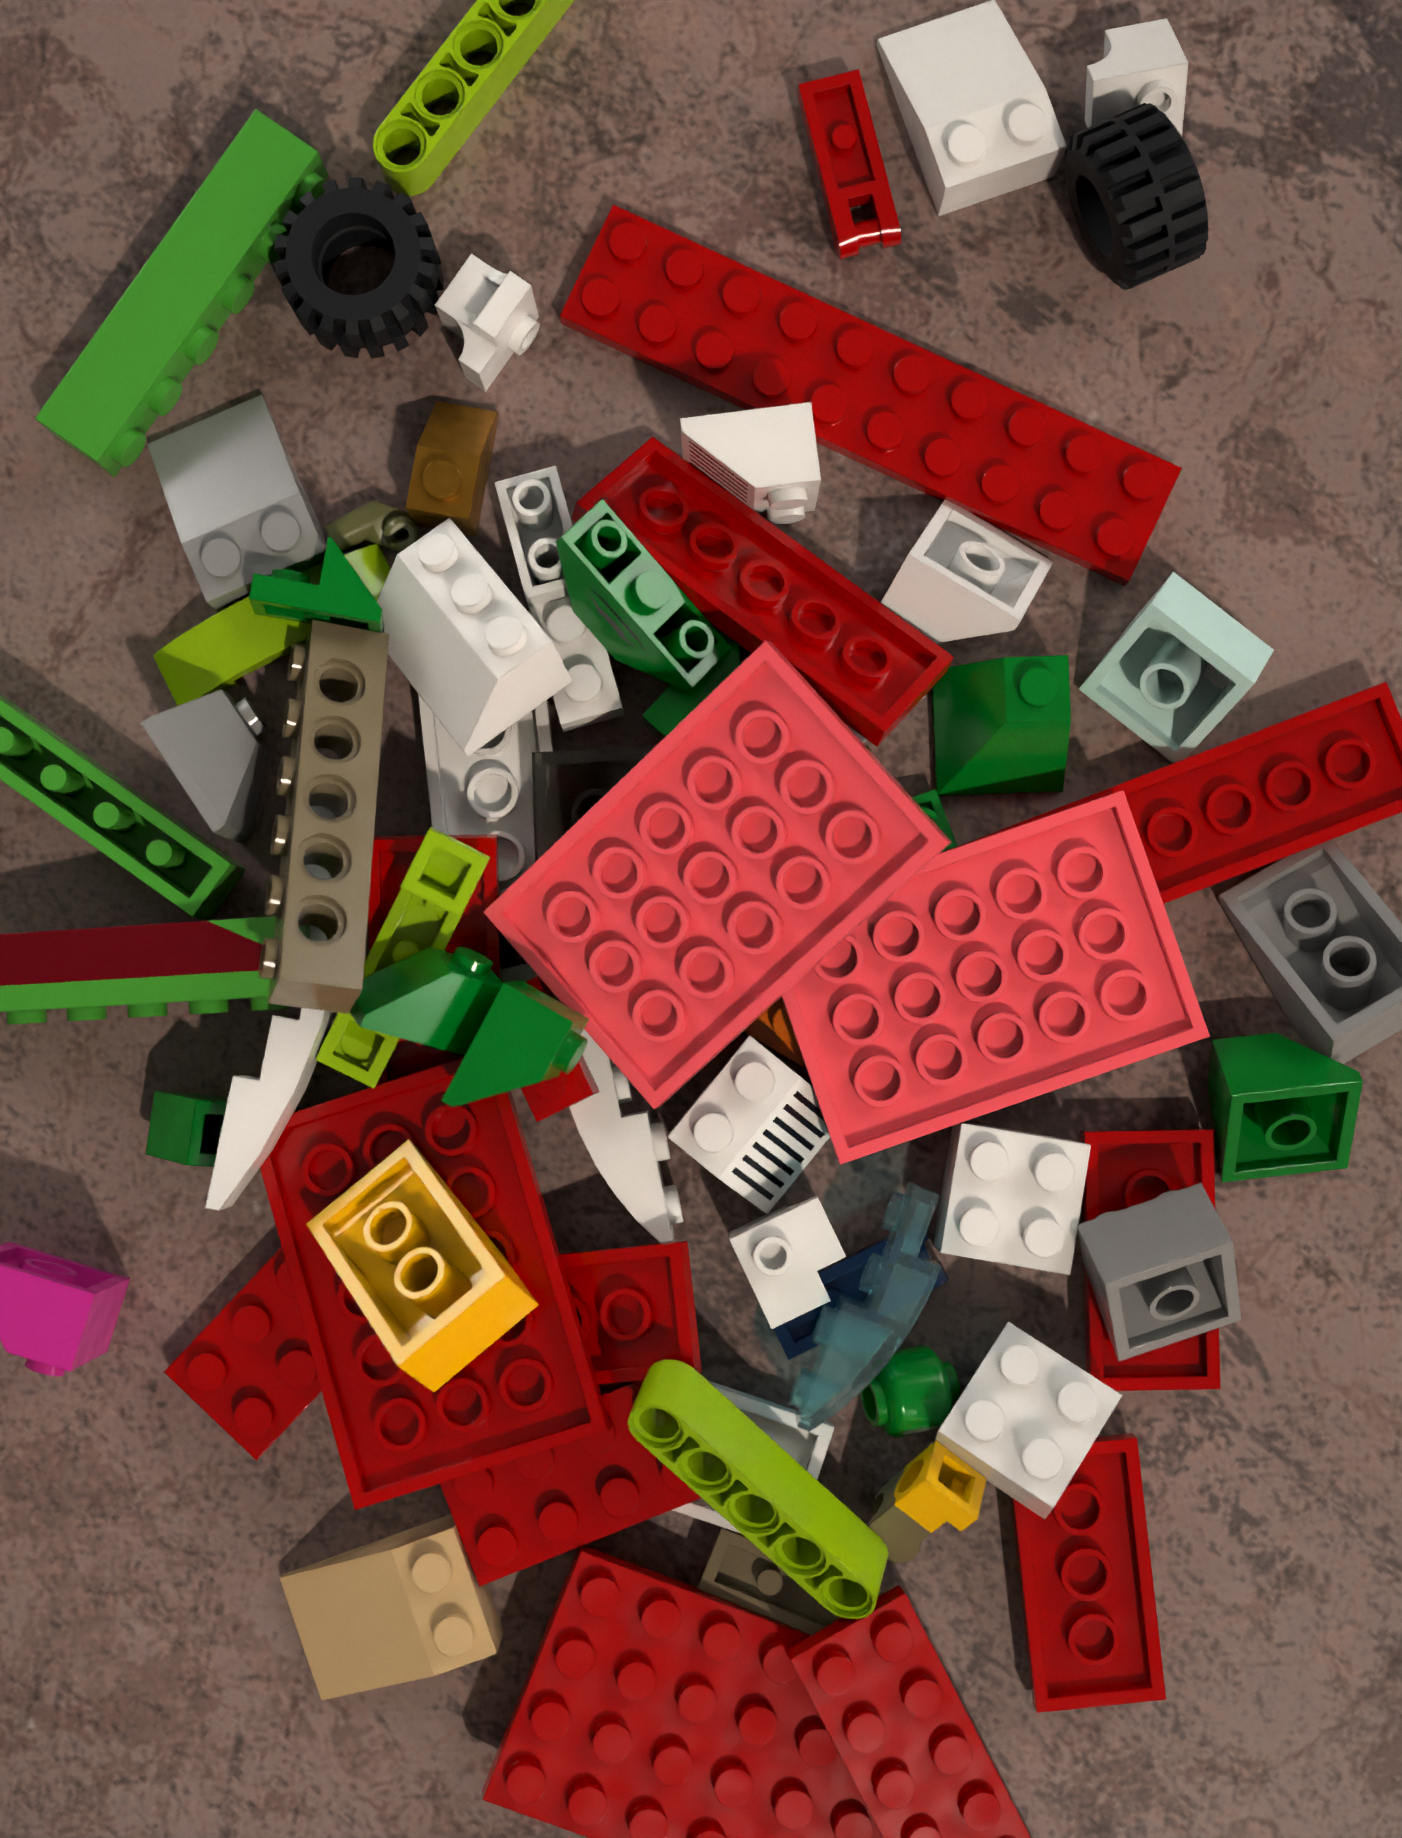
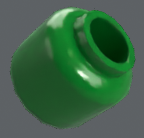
[859,1345,960,1438]

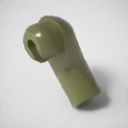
[323,501,419,552]

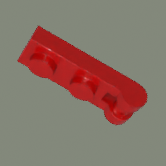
[797,69,901,260]

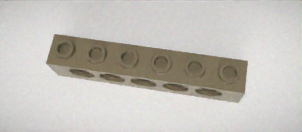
[259,620,389,1014]

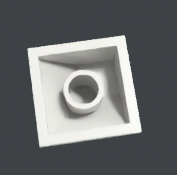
[881,500,1053,643]

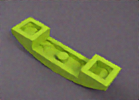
[153,544,391,706]
[315,827,490,1089]

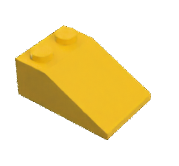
[306,1139,538,1392]

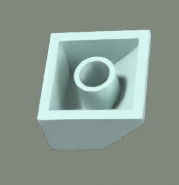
[1079,572,1274,763]

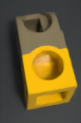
[867,1440,987,1563]

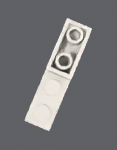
[494,466,625,732]
[569,1029,684,1243]

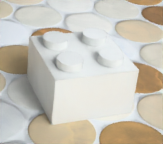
[933,1122,1091,1275]
[935,1322,1122,1519]

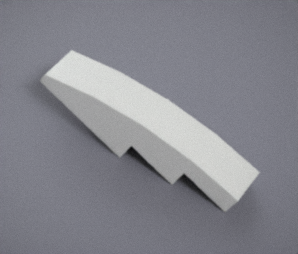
[205,1008,335,1211]

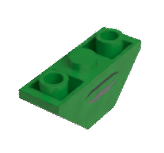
[556,499,731,691]

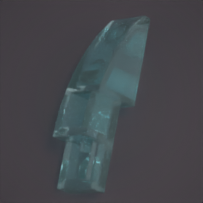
[788,1181,942,1432]

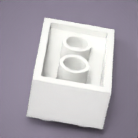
[877,0,1067,216]

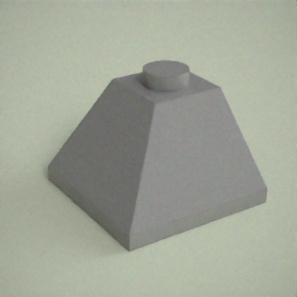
[140,689,270,844]

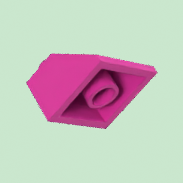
[0,1242,130,1376]

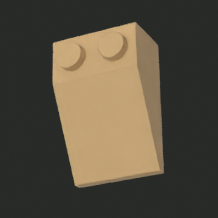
[280,1514,504,1701]

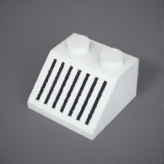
[680,402,821,525]
[668,1035,830,1214]

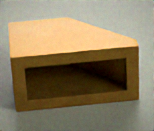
[405,401,499,536]

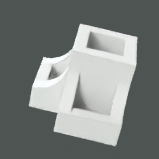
[1084,18,1189,136]
[435,253,540,392]
[729,1195,846,1329]

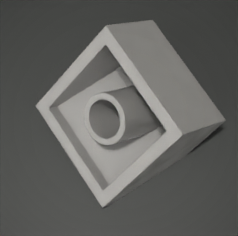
[1077,1183,1241,1361]

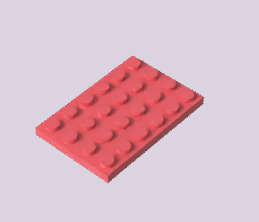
[483,641,952,1109]
[781,790,1210,1165]

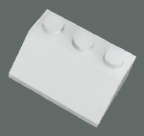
[377,517,572,757]

